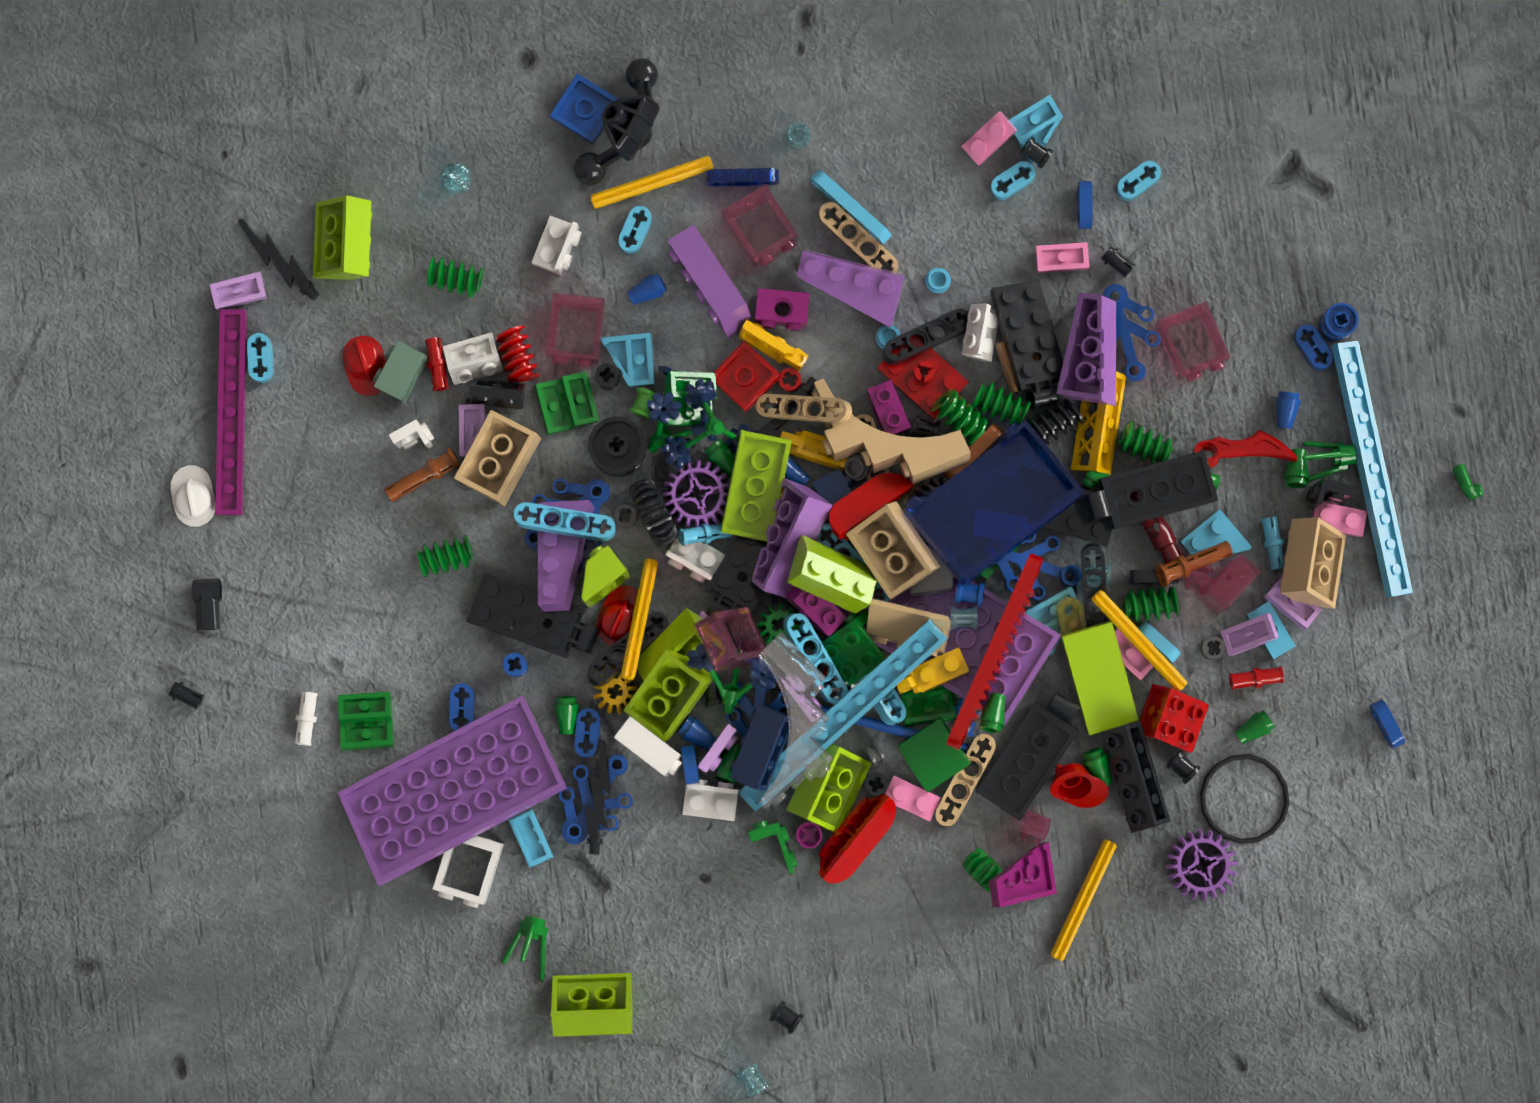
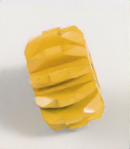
[594,673,638,714]

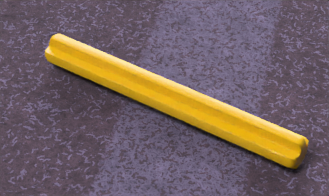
[590,156,713,209]
[621,558,658,680]
[1091,590,1187,691]
[1050,839,1117,961]

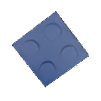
[550,73,618,144]

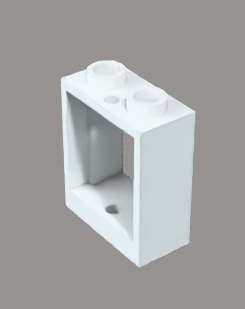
[614,717,683,777]
[433,836,504,908]

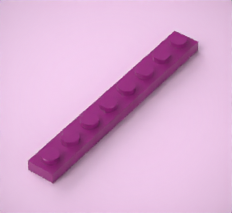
[215,309,247,516]

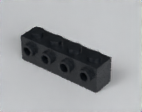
[1101,721,1171,833]

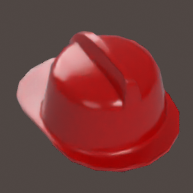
[342,335,386,396]
[596,585,638,645]
[1050,763,1108,808]

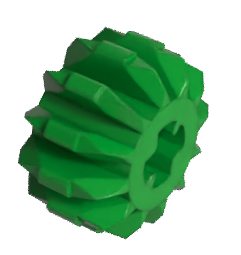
[757,604,800,649]
[962,848,1003,892]

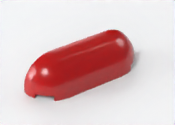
[829,473,914,541]
[818,794,896,884]

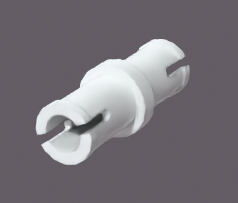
[294,692,318,746]

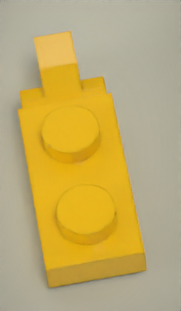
[738,320,808,371]
[780,430,849,472]
[896,647,970,694]

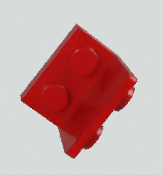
[1139,684,1209,753]

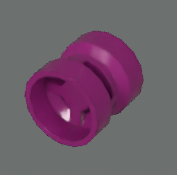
[796,822,822,848]

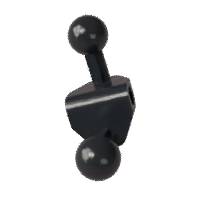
[574,58,659,185]

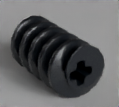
[1026,398,1084,450]

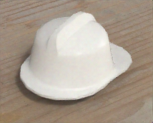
[171,465,216,527]

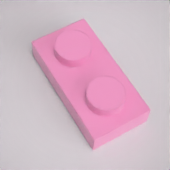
[961,111,1018,165]
[1035,242,1089,273]
[1312,502,1367,537]
[1115,628,1153,681]
[885,776,941,822]

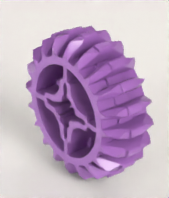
[663,460,730,529]
[1166,829,1237,901]

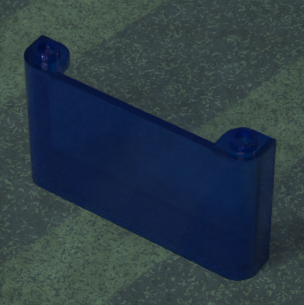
[904,420,1085,586]

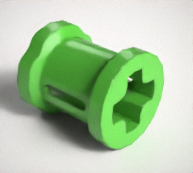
[628,387,656,419]

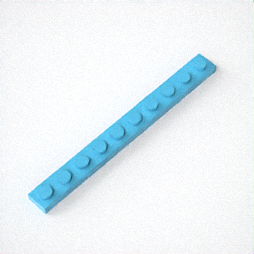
[1332,341,1413,598]
[738,619,948,812]

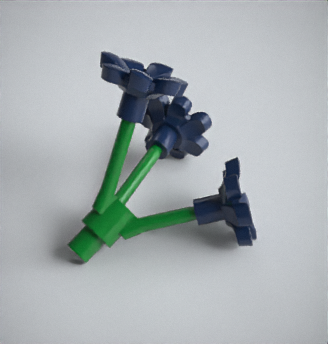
[647,366,717,453]
[661,379,758,469]
[686,624,779,714]

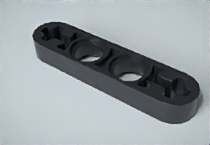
[882,308,969,365]
[1080,543,1108,628]
[587,612,669,687]

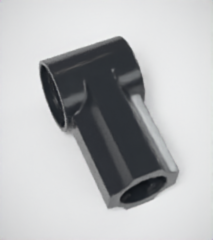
[192,578,222,630]

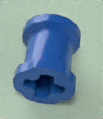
[955,580,985,607]
[503,653,528,677]

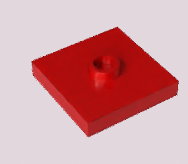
[713,340,781,413]

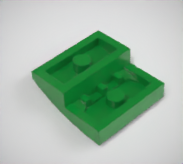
[533,371,600,436]
[663,371,717,427]
[900,676,957,727]
[338,691,394,751]
[898,717,970,793]

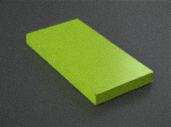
[721,430,792,542]
[1061,621,1139,736]

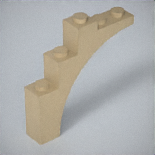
[812,378,971,484]

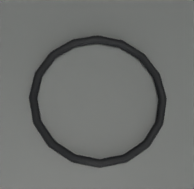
[1200,754,1290,844]

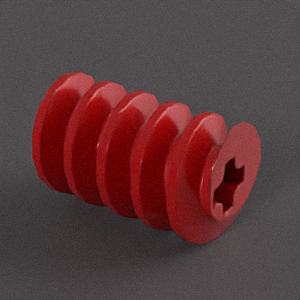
[495,326,540,383]

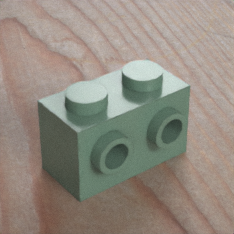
[373,341,428,404]

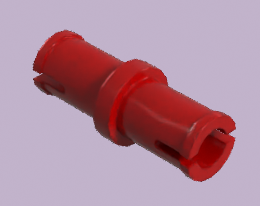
[425,337,449,391]
[1229,666,1284,690]

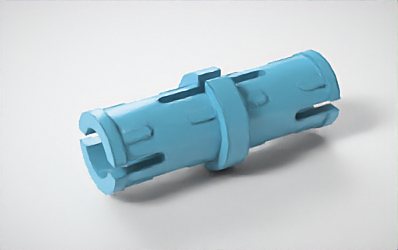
[1261,516,1285,570]
[678,523,732,546]

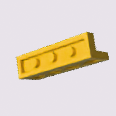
[1071,371,1126,475]

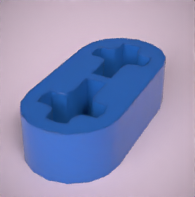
[1077,181,1093,229]
[1294,325,1333,371]
[449,683,475,731]
[1369,699,1405,749]
[574,708,601,758]
[681,744,700,785]

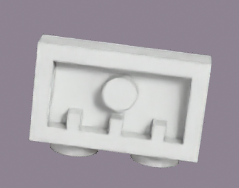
[531,216,582,275]
[962,303,998,362]
[443,332,503,385]
[389,420,435,449]
[665,537,725,583]
[682,779,738,821]

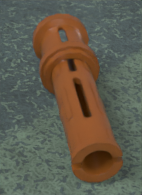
[384,447,461,503]
[1155,541,1233,586]

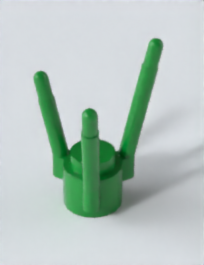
[1302,441,1356,483]
[502,915,549,982]

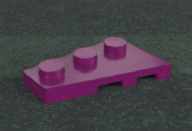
[989,842,1057,908]

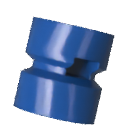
[1318,303,1359,342]

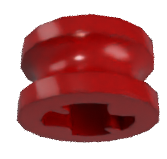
[778,368,801,393]

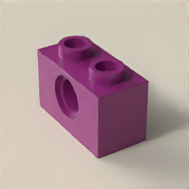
[755,288,810,331]
[866,380,911,436]
[785,586,847,636]

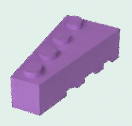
[668,225,753,339]
[797,250,906,327]
[1057,292,1116,406]
[751,478,832,598]
[538,500,595,612]

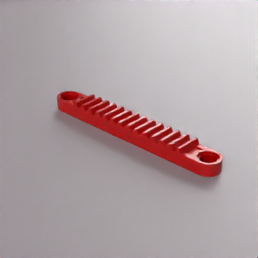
[946,553,1044,750]

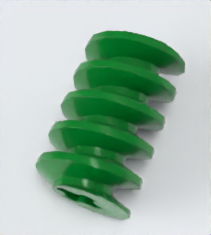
[427,255,484,298]
[972,381,1031,429]
[931,389,987,446]
[1115,421,1173,465]
[417,535,474,577]
[1123,586,1179,622]

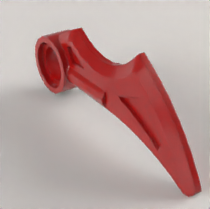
[1194,430,1298,468]

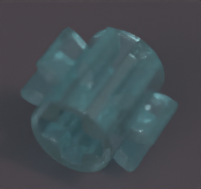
[440,162,472,195]

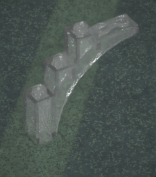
[759,632,832,809]

